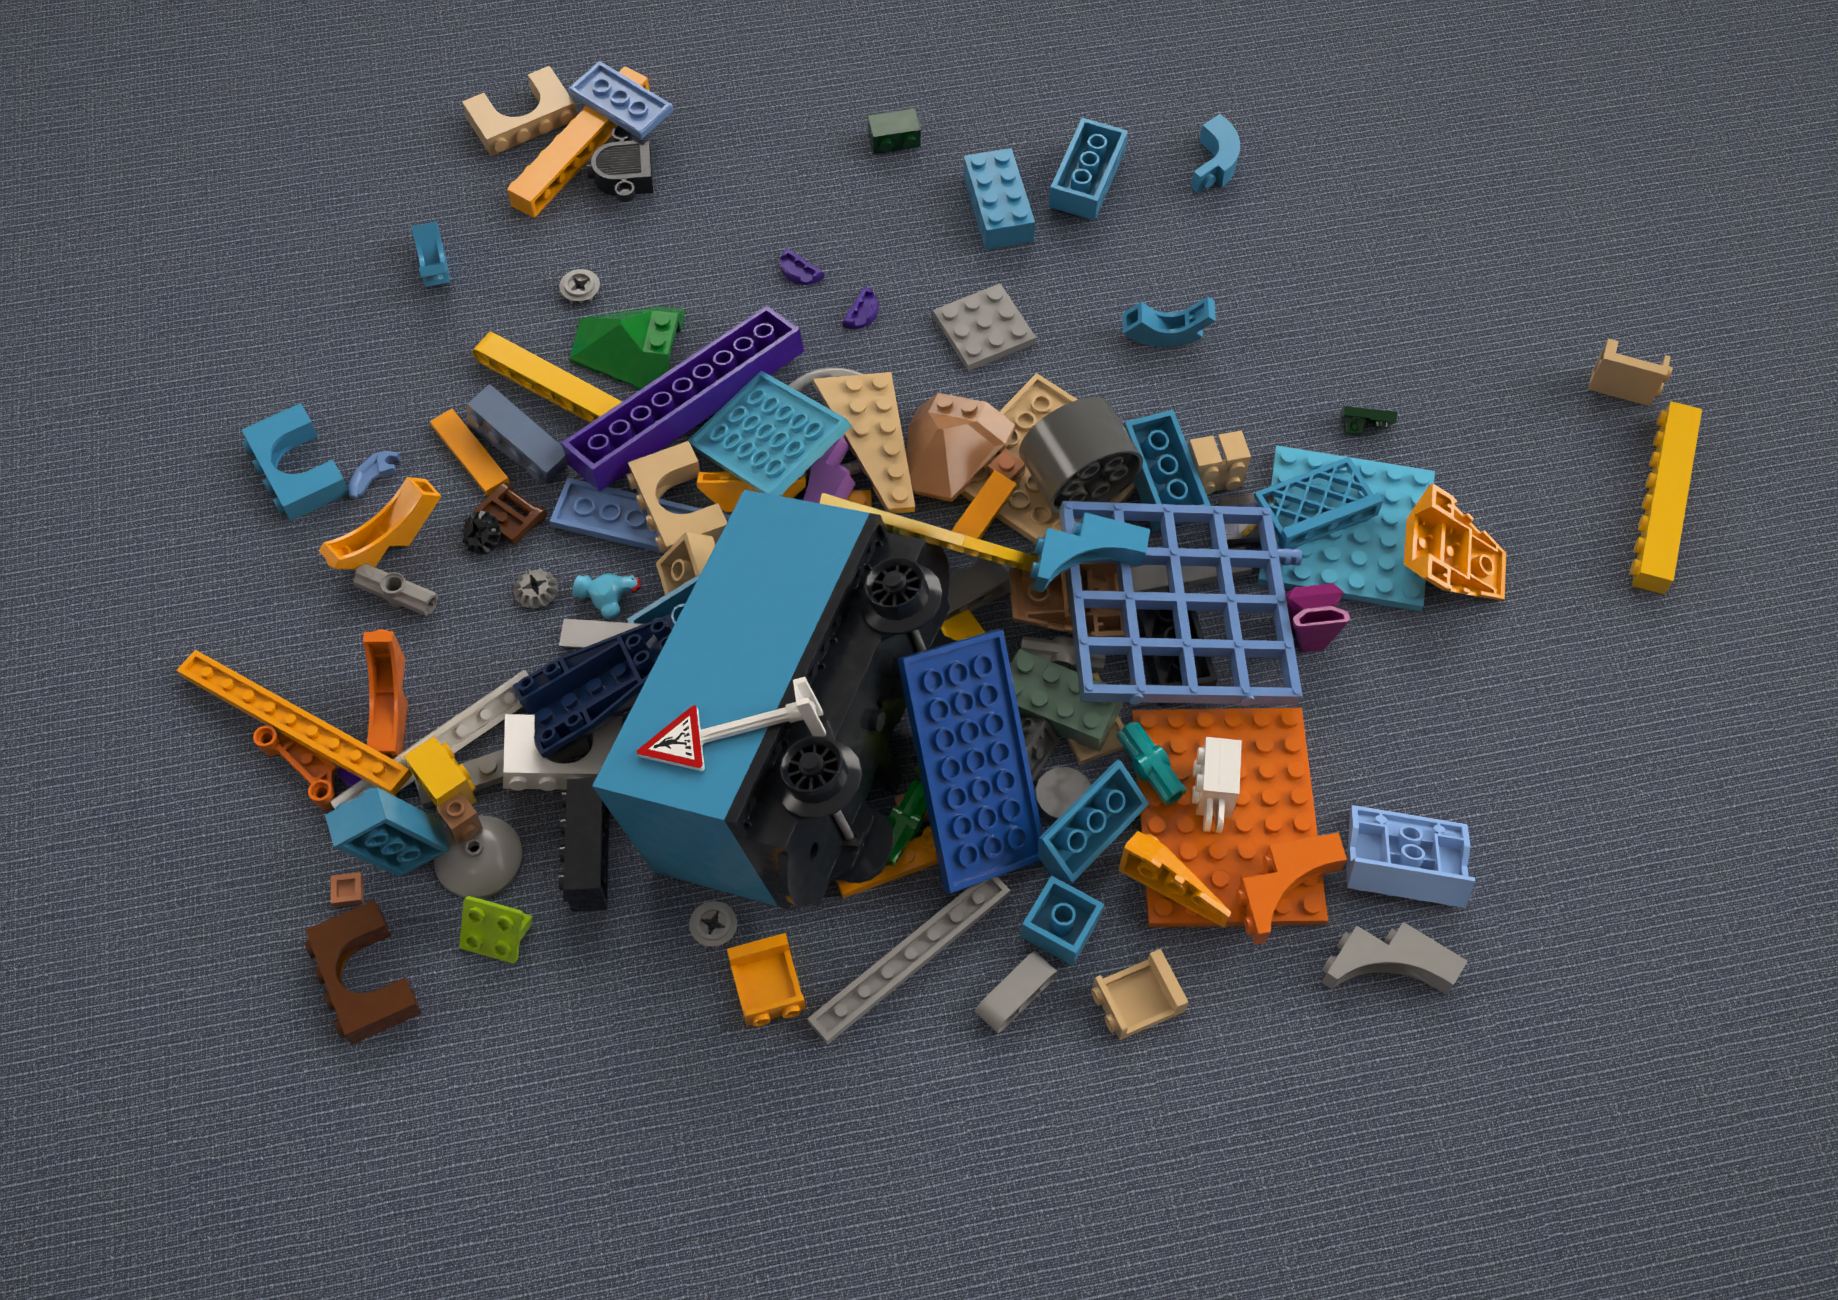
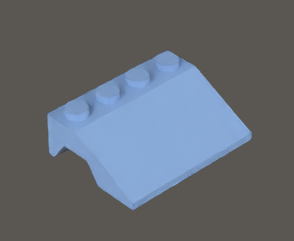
[1346,805,1475,908]

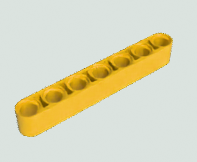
[472,332,622,423]

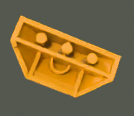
[697,471,807,512]

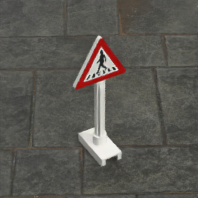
[636,677,826,771]

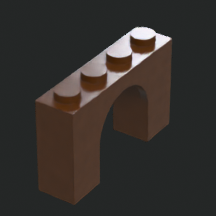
[304,900,422,1045]

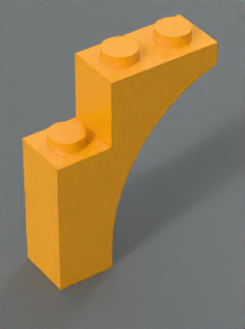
[318,477,442,570]

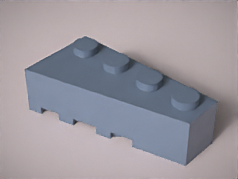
[467,384,568,484]

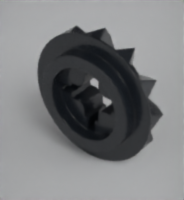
[460,511,501,554]

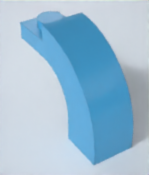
[1191,114,1240,194]
[411,221,450,287]
[1123,296,1216,346]

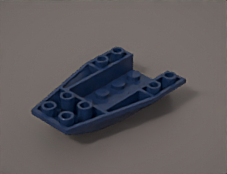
[513,614,675,758]

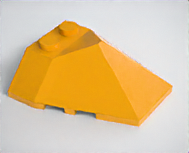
[1404,484,1506,601]

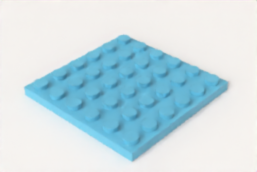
[1258,445,1435,612]

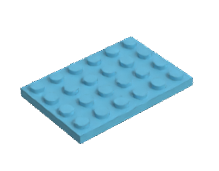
[686,371,851,496]

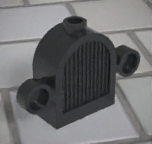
[587,126,654,202]

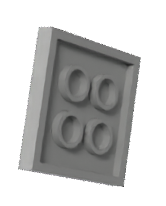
[933,283,1036,371]

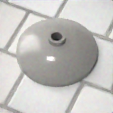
[433,815,523,899]

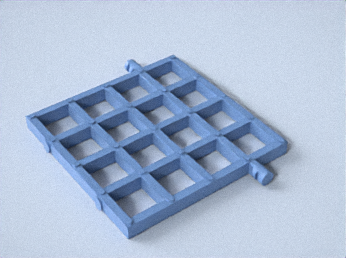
[1059,501,1303,707]

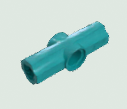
[1117,722,1187,805]

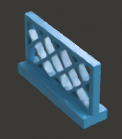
[1254,457,1383,549]

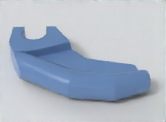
[348,451,400,500]

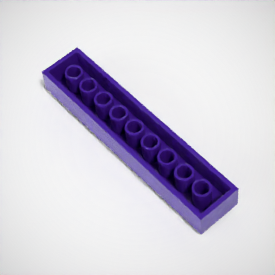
[561,305,804,492]

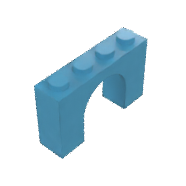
[242,403,349,521]

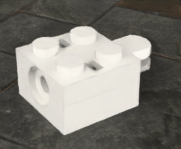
[1191,737,1242,833]

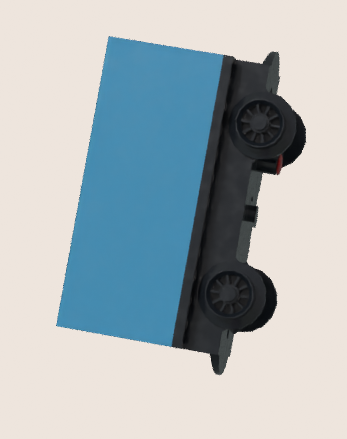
[592,489,957,909]

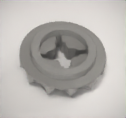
[559,269,601,305]
[513,568,558,609]
[689,901,737,948]

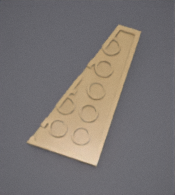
[813,372,915,514]

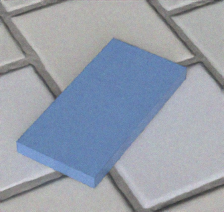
[568,61,673,140]

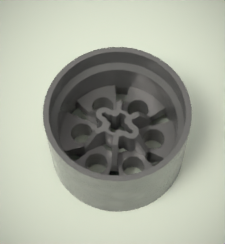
[1019,397,1143,515]

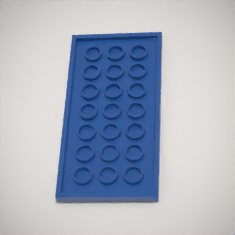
[897,630,1043,893]

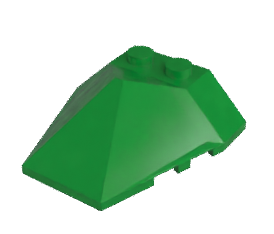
[570,306,685,390]

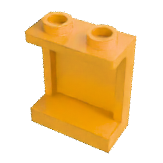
[727,933,806,1027]

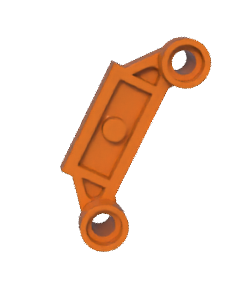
[253,725,338,810]

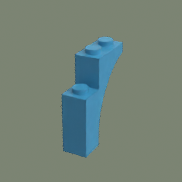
[1029,512,1150,592]

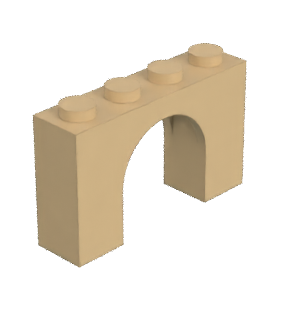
[462,66,577,156]
[626,441,727,553]

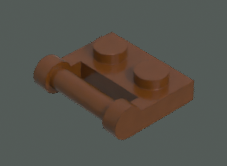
[473,482,547,546]

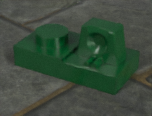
[1340,406,1398,435]

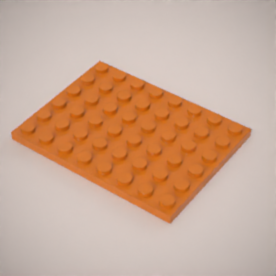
[1131,708,1328,928]

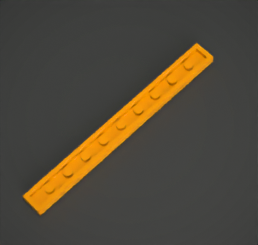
[176,650,413,796]

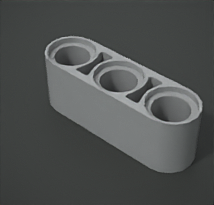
[975,951,1058,1033]

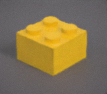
[404,736,477,808]

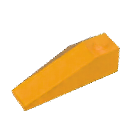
[1118,831,1231,928]

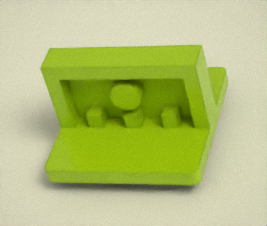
[459,896,533,964]

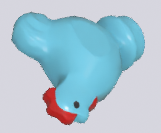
[573,573,641,620]

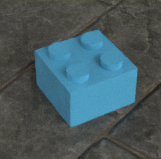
[1020,875,1104,966]

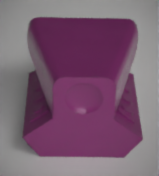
[1285,583,1350,652]

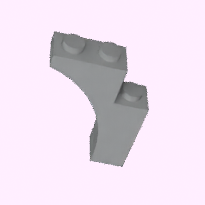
[1322,922,1468,995]

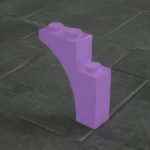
[803,435,856,503]

